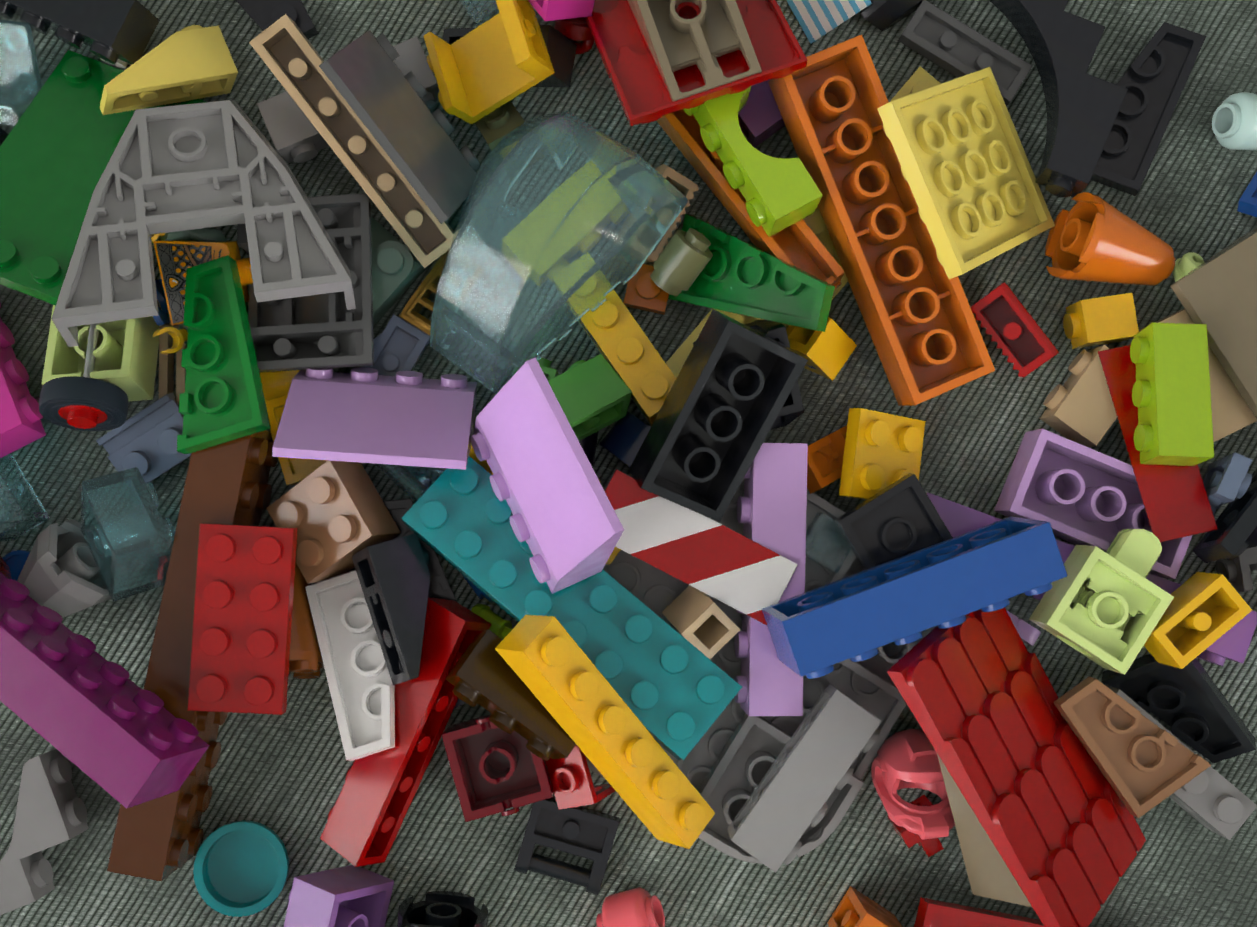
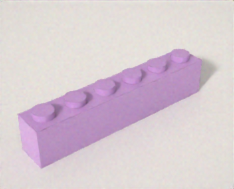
[734,443,808,716]

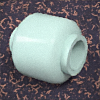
[1212,92,1257,151]

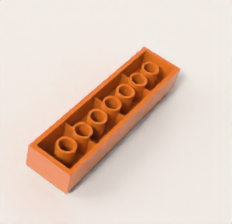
[768,34,995,406]

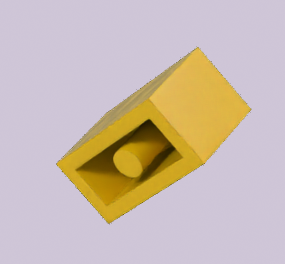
[1144,572,1252,669]

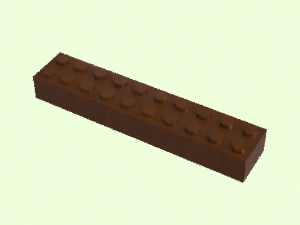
[107,430,278,881]

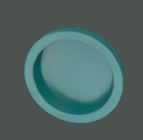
[193,820,289,917]

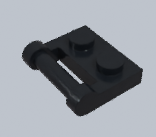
[514,798,620,895]

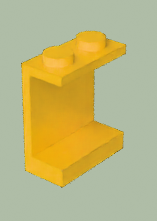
[423,0,555,124]

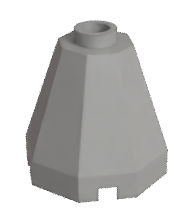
[17,519,126,618]

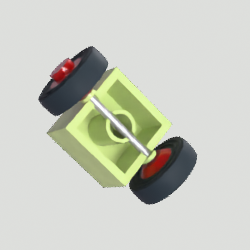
[39,305,160,431]

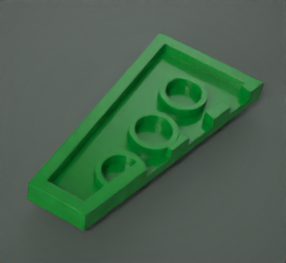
[668,214,835,332]
[177,255,271,454]

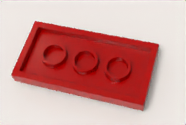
[188,523,298,715]

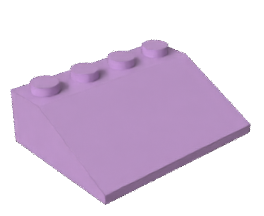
[470,357,624,594]
[272,367,477,470]

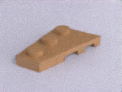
[1053,676,1211,818]

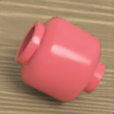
[596,887,665,927]

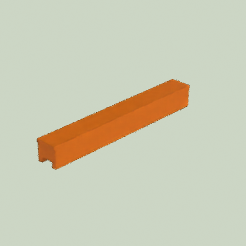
[656,109,845,290]

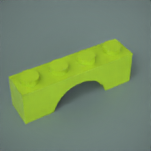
[683,86,823,237]

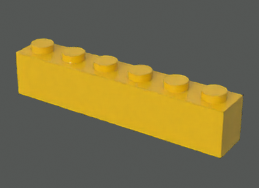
[495,615,715,849]

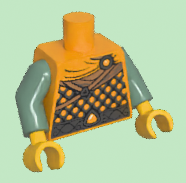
[151,227,253,355]

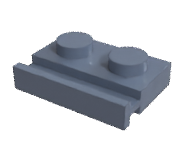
[96,392,191,493]

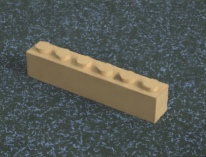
[249,14,460,268]

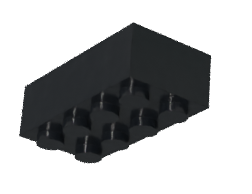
[629,309,808,522]

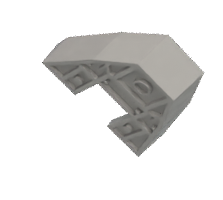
[51,100,356,347]

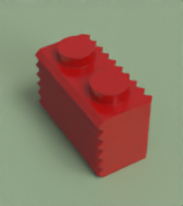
[971,283,1059,377]

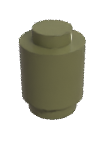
[650,228,713,296]

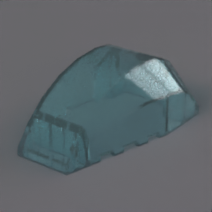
[430,111,688,394]

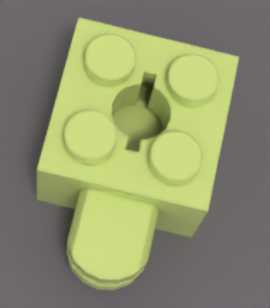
[1029,529,1174,675]

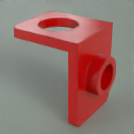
[545,745,615,810]

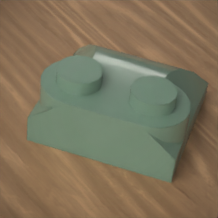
[371,217,427,327]

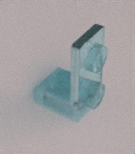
[0,19,42,126]

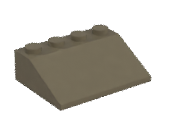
[1170,228,1257,419]

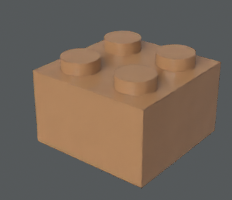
[266,460,401,584]

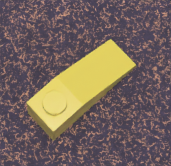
[99,25,238,115]

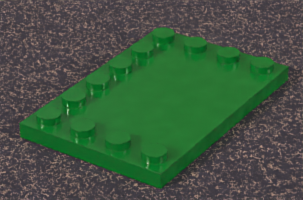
[0,50,206,324]

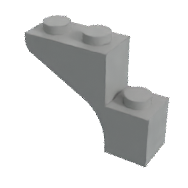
[0,749,89,915]

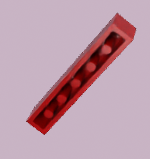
[320,597,492,867]

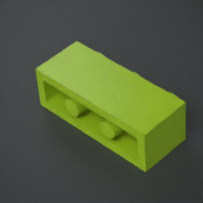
[1130,322,1214,466]

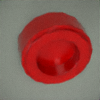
[554,17,594,54]

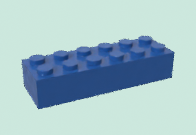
[762,516,1068,679]

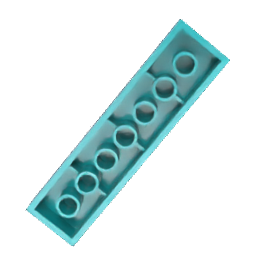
[402,456,742,760]

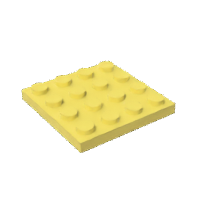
[877,67,1055,279]

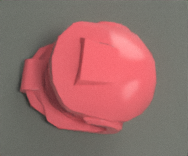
[871,729,955,840]

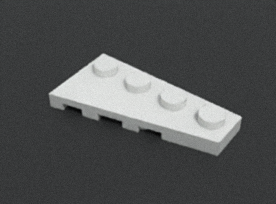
[305,570,395,761]

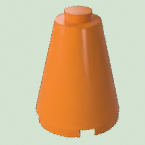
[1045,192,1175,286]

